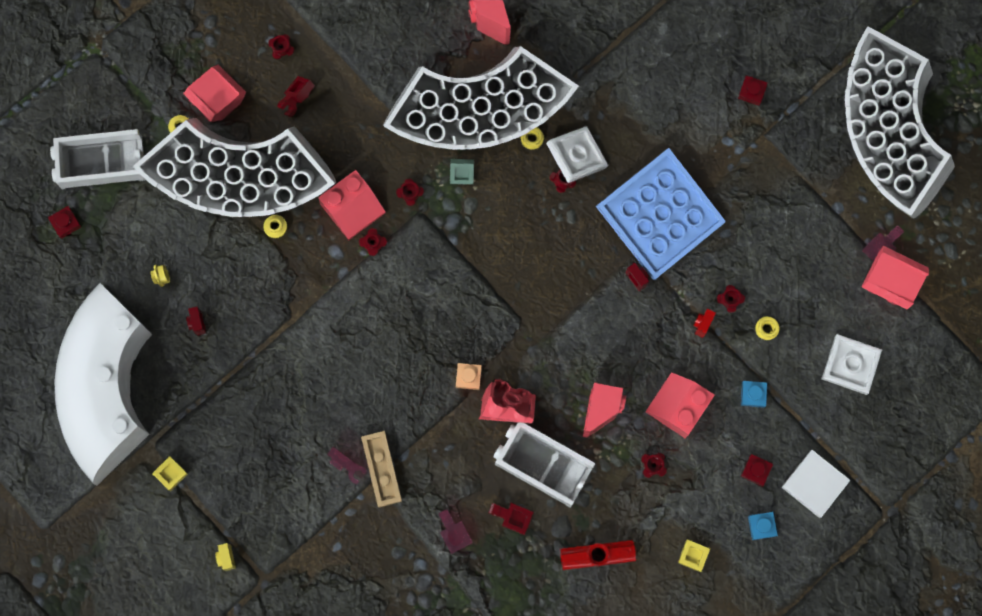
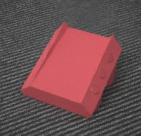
[184,65,246,122]
[862,246,929,309]
[479,379,536,423]

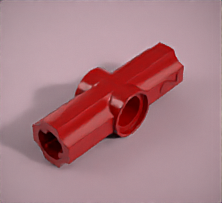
[560,540,636,570]

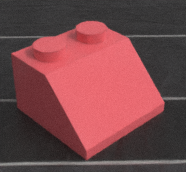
[468,0,511,45]
[318,170,386,240]
[645,372,715,438]
[583,383,626,438]

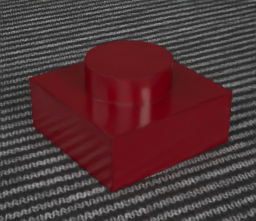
[738,75,768,106]
[48,206,81,239]
[625,263,649,292]
[186,306,206,336]
[740,454,773,487]

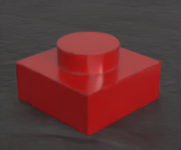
[693,309,716,338]

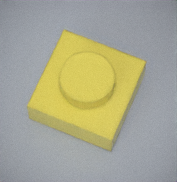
[152,456,188,491]
[678,540,710,572]
[215,543,236,571]

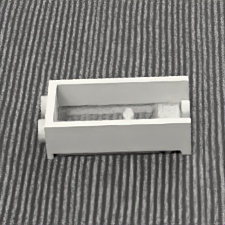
[50,129,145,189]
[494,423,595,508]

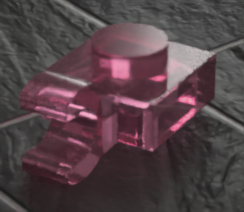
[862,225,904,261]
[327,447,367,485]
[438,509,473,554]

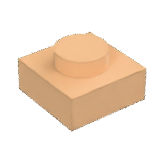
[456,363,482,390]

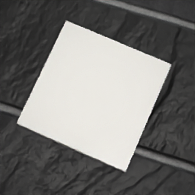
[546,126,608,183]
[822,334,882,395]
[781,450,850,518]

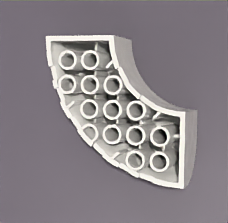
[845,26,955,218]
[383,46,579,150]
[133,118,336,217]
[55,283,152,486]

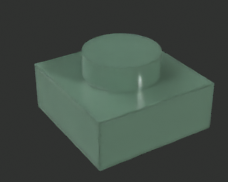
[450,159,474,184]

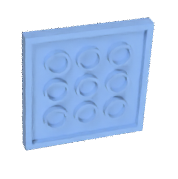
[596,148,726,280]

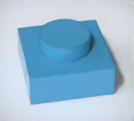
[741,381,767,408]
[748,512,778,540]

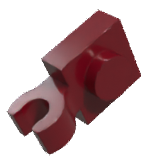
[277,76,315,117]
[488,503,533,535]

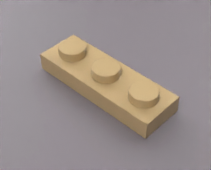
[361,431,402,508]

